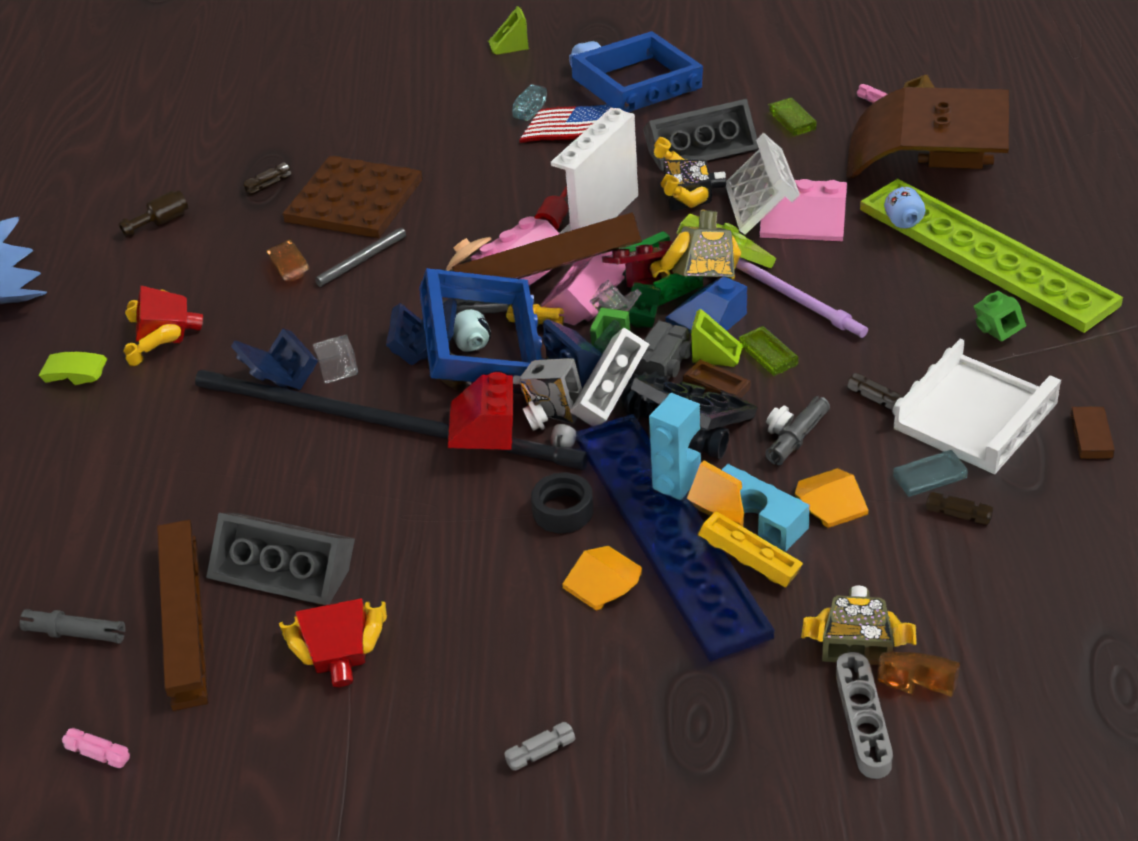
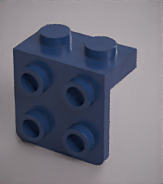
[386,298,457,366]
[231,328,318,390]

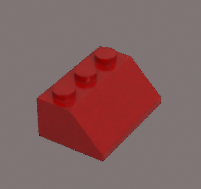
[448,372,513,450]

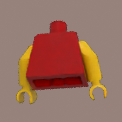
[124,286,203,366]
[279,598,387,687]

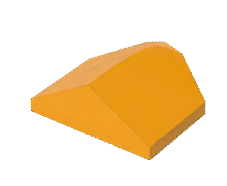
[687,461,744,527]
[795,468,868,528]
[562,546,642,611]

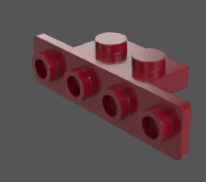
[602,241,674,287]

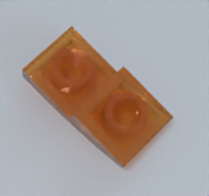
[266,239,310,281]
[878,652,960,697]

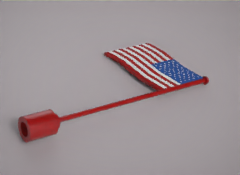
[519,104,611,231]

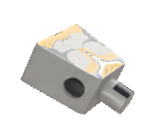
[513,358,582,424]

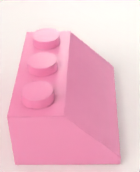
[760,179,847,241]
[471,216,560,286]
[540,251,626,325]

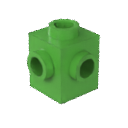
[974,291,1026,342]

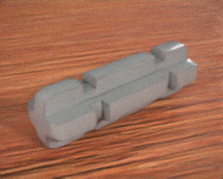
[504,722,575,770]

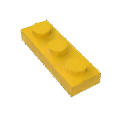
[698,511,803,588]

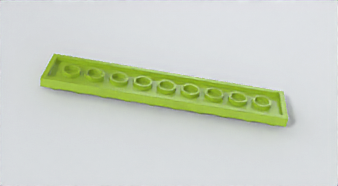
[860,179,1123,333]

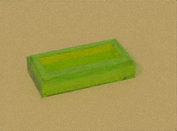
[769,97,817,136]
[739,326,798,376]

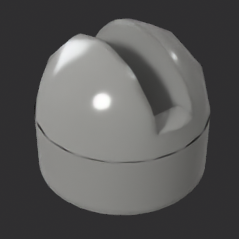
[550,424,577,448]

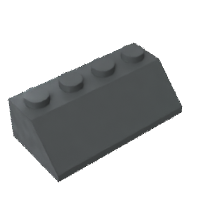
[643,99,759,172]
[206,513,355,605]

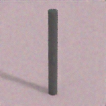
[315,227,406,287]

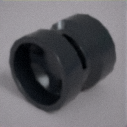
[688,427,729,459]

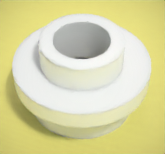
[523,401,548,431]
[766,405,794,434]

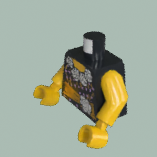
[654,137,726,211]

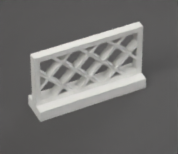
[726,133,800,234]

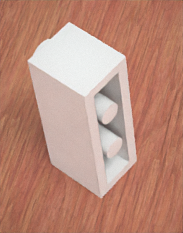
[570,328,649,428]

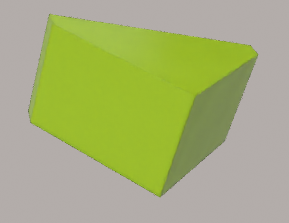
[488,6,529,55]
[691,309,743,367]

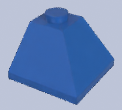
[666,276,747,334]

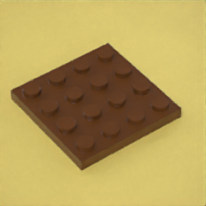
[283,156,423,238]

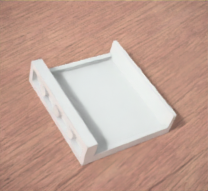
[551,107,638,234]
[892,338,1061,474]

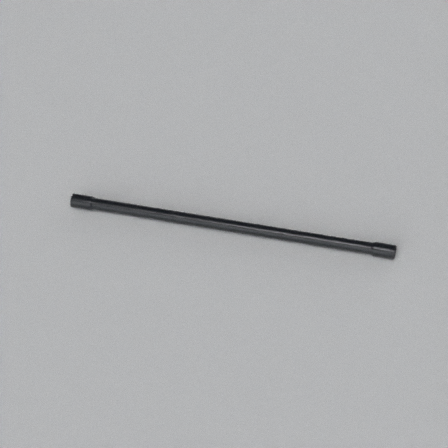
[195,369,588,470]

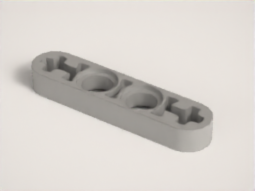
[836,652,893,779]

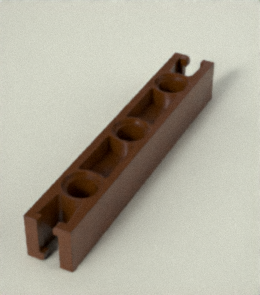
[452,212,642,279]
[157,519,208,711]

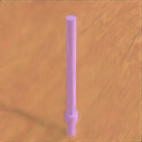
[736,257,868,338]

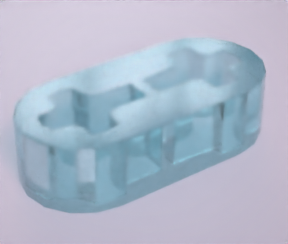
[512,84,547,121]

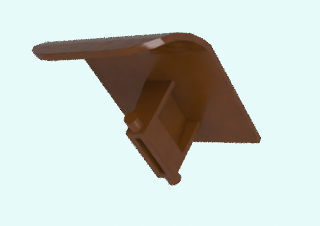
[846,87,1009,178]

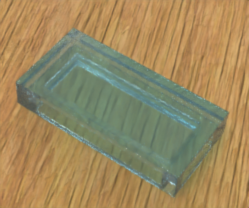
[893,450,968,497]

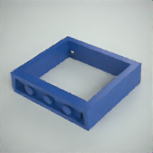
[572,31,703,112]
[419,268,545,382]

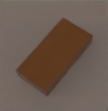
[683,360,751,398]
[1070,407,1115,459]

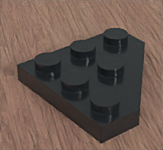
[631,374,758,431]

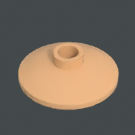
[446,237,492,271]

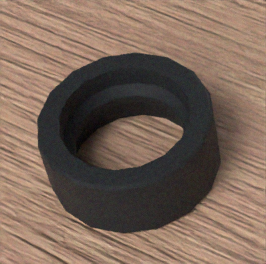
[531,473,594,533]

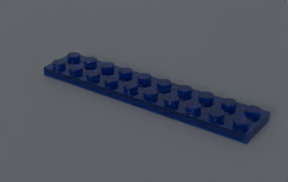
[576,414,774,662]

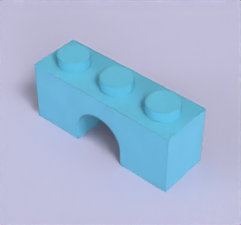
[649,393,701,500]
[722,464,810,552]

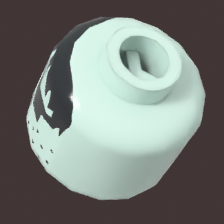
[453,309,491,352]

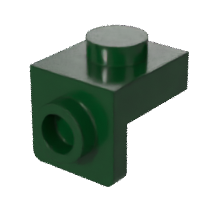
[627,282,661,328]

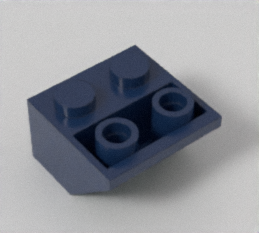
[542,319,602,389]

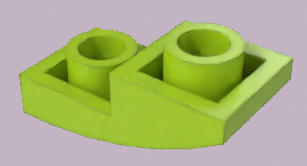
[39,352,107,385]

